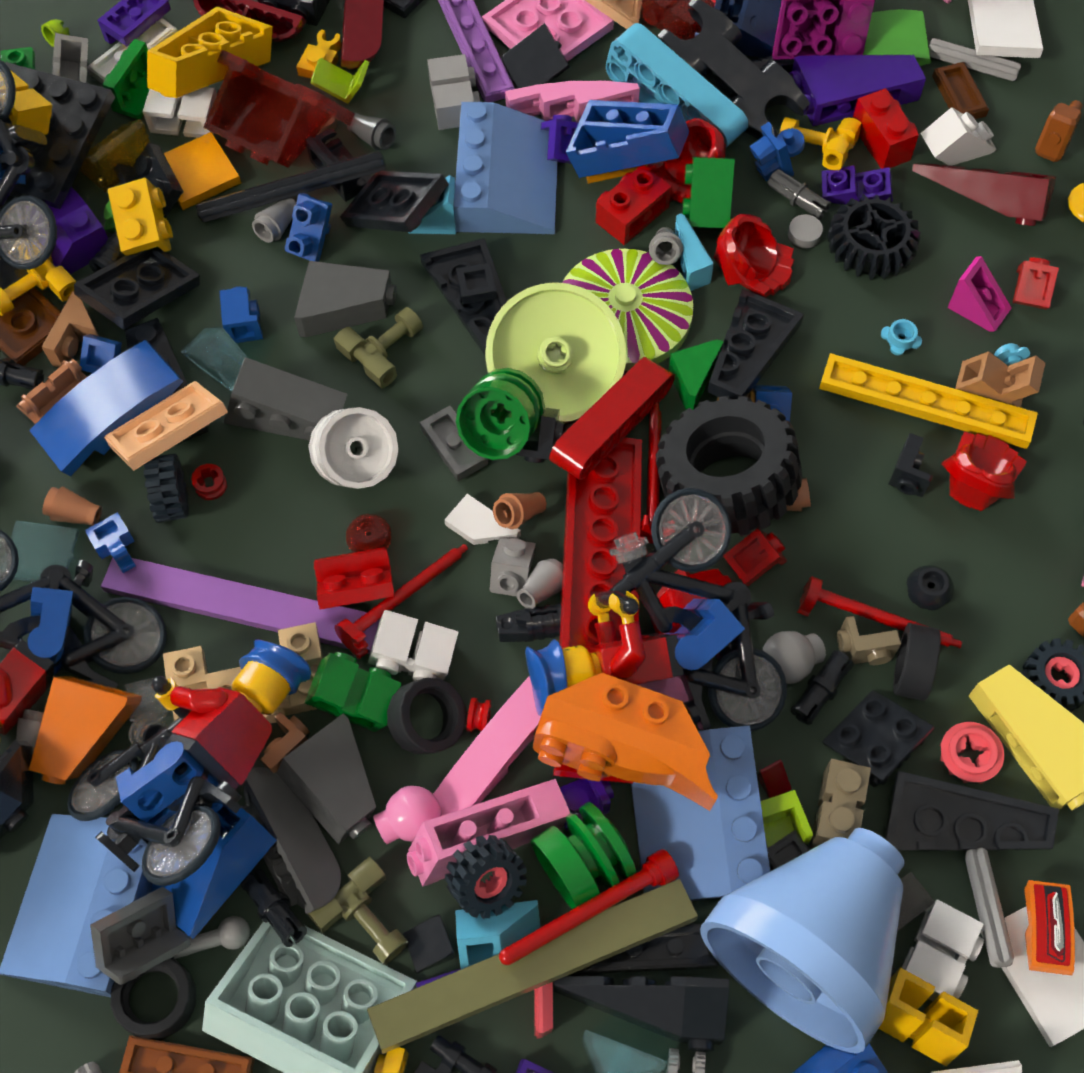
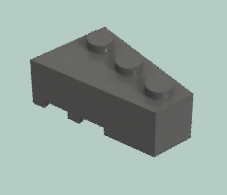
[223,357,348,441]

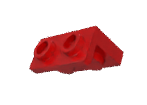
[314,547,395,610]

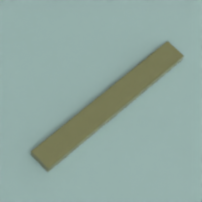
[367,879,698,1054]

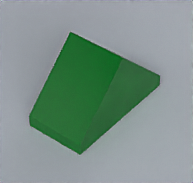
[669,339,723,410]

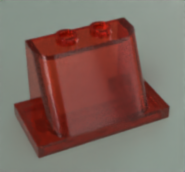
[203,50,355,168]

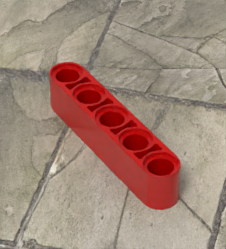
[549,357,675,480]

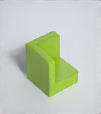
[760,790,813,848]

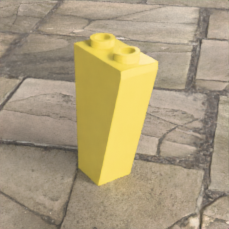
[969,665,1084,811]

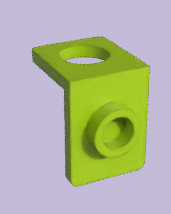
[310,58,370,104]

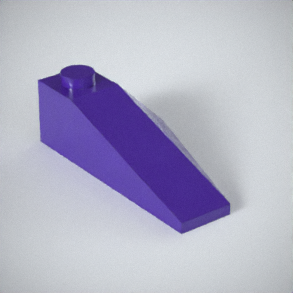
[26,187,108,274]

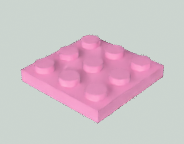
[482,0,614,62]

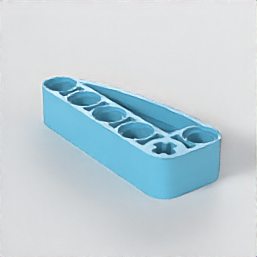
[606,23,749,147]

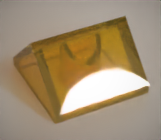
[79,119,151,193]

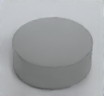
[788,214,823,249]

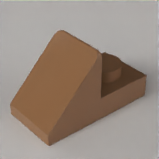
[42,291,99,368]

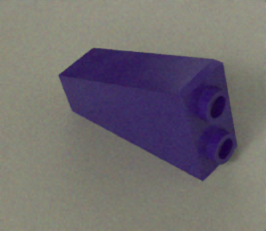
[789,55,926,126]

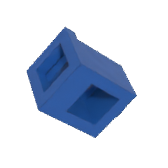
[219,286,263,344]

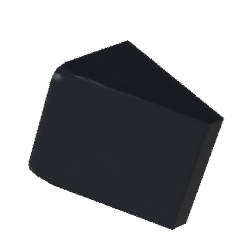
[403,914,456,973]

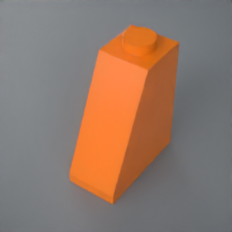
[29,676,142,784]

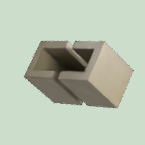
[810,758,871,848]

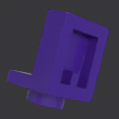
[541,115,578,164]
[560,779,614,831]

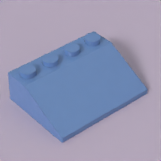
[454,102,558,234]
[631,725,770,901]
[0,814,163,997]

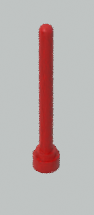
[499,849,679,966]

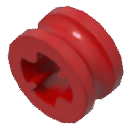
[191,463,227,500]
[467,697,492,733]

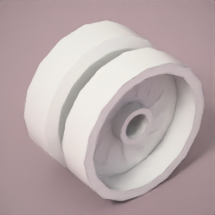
[309,407,399,489]

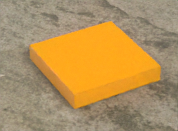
[164,132,241,210]

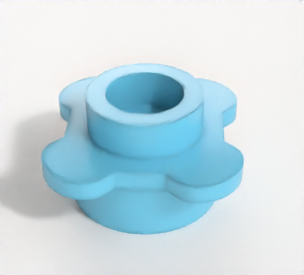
[881,319,922,355]
[994,343,1030,366]

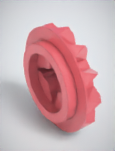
[940,722,1004,784]

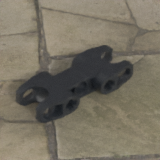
[657,0,810,140]

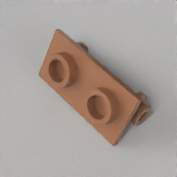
[16,359,87,424]

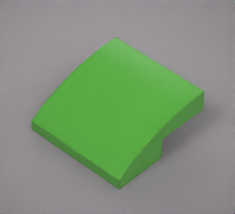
[863,9,931,66]

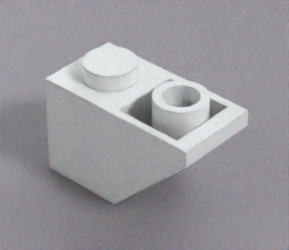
[921,107,997,166]

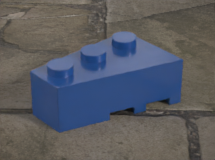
[566,100,690,178]

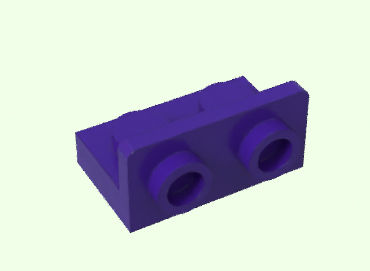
[97,0,171,47]

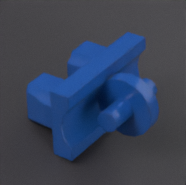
[750,122,805,182]
[285,193,333,262]

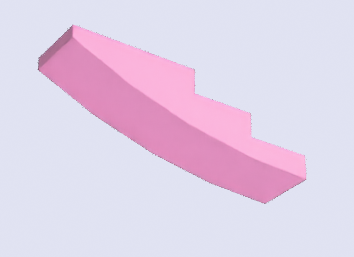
[505,81,640,123]
[433,676,541,816]

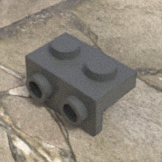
[90,886,191,985]

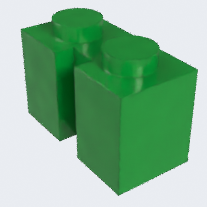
[682,156,735,228]
[304,652,401,732]

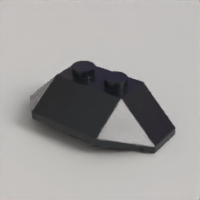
[0,740,34,839]

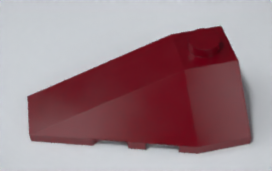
[912,163,1057,226]

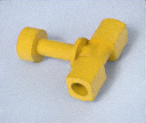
[779,117,862,170]
[0,240,76,316]

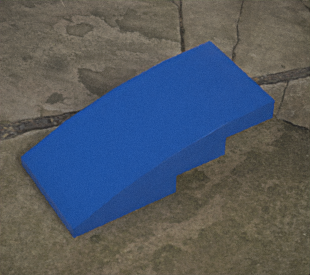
[29,340,183,476]

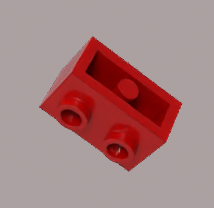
[853,88,919,169]
[596,165,672,245]

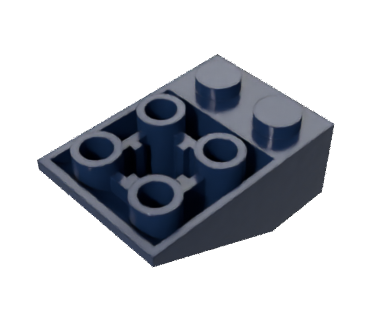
[714,0,782,58]

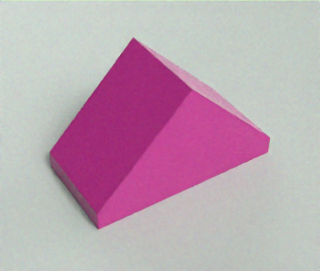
[947,256,1012,332]

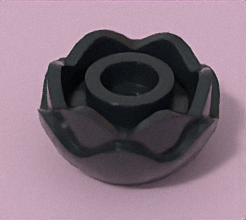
[906,565,954,611]

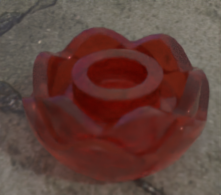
[346,513,391,552]

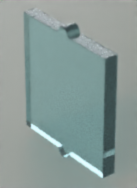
[0,520,80,582]

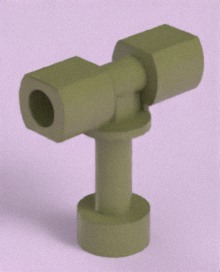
[334,307,423,388]
[307,856,409,965]

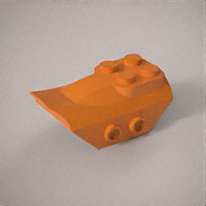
[533,673,718,811]

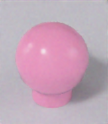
[373,786,441,845]

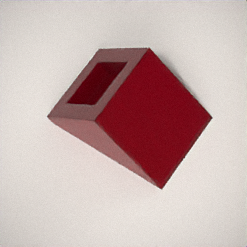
[757,759,792,798]

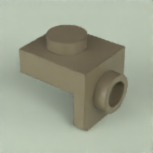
[837,616,901,666]

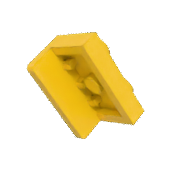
[107,178,173,256]

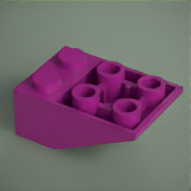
[772,0,875,60]

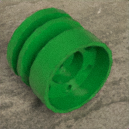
[456,368,545,460]
[530,802,637,909]

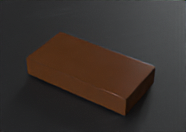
[932,62,989,119]

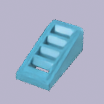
[675,213,714,291]

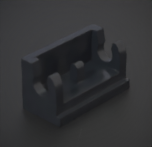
[305,129,372,202]

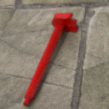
[640,403,675,544]
[334,544,468,659]
[797,576,962,648]

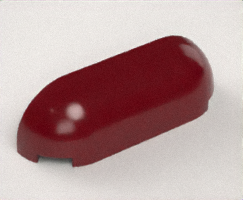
[193,0,307,42]
[340,0,384,69]

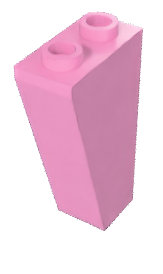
[407,779,570,887]

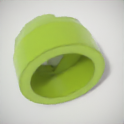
[41,19,70,47]

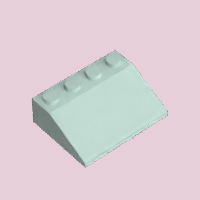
[202,922,417,1073]

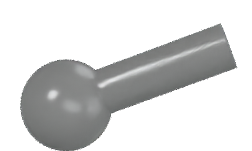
[173,916,250,959]

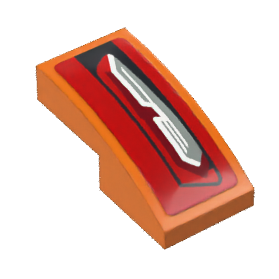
[1024,880,1075,976]

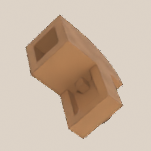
[955,351,1046,408]

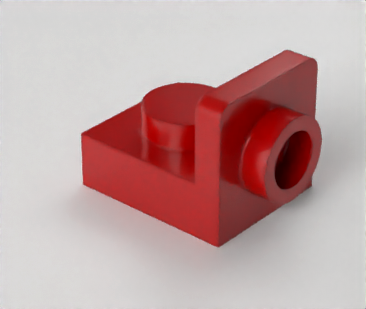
[1012,257,1059,310]
[723,528,787,586]

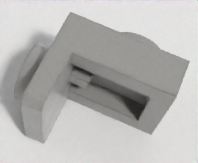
[490,538,536,597]

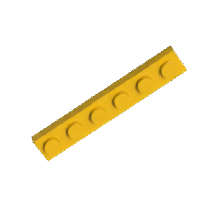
[819,353,1038,449]

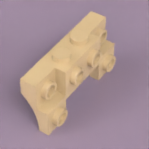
[163,622,323,723]

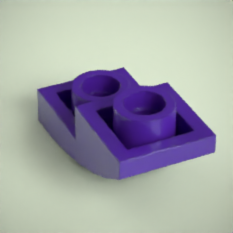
[822,165,893,204]

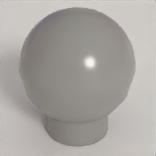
[762,631,826,684]

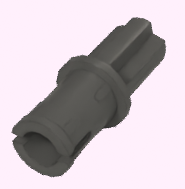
[767,169,831,220]

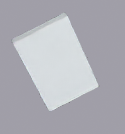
[968,0,1043,58]
[980,906,1084,1047]

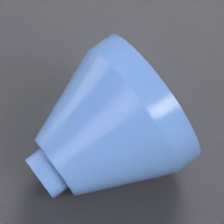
[700,828,905,1053]

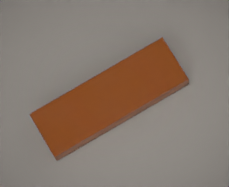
[119,1035,255,1073]

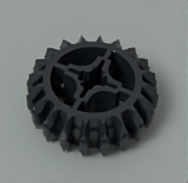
[827,194,920,281]

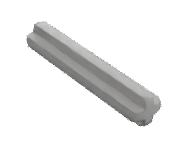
[929,38,1021,81]
[965,848,1014,968]

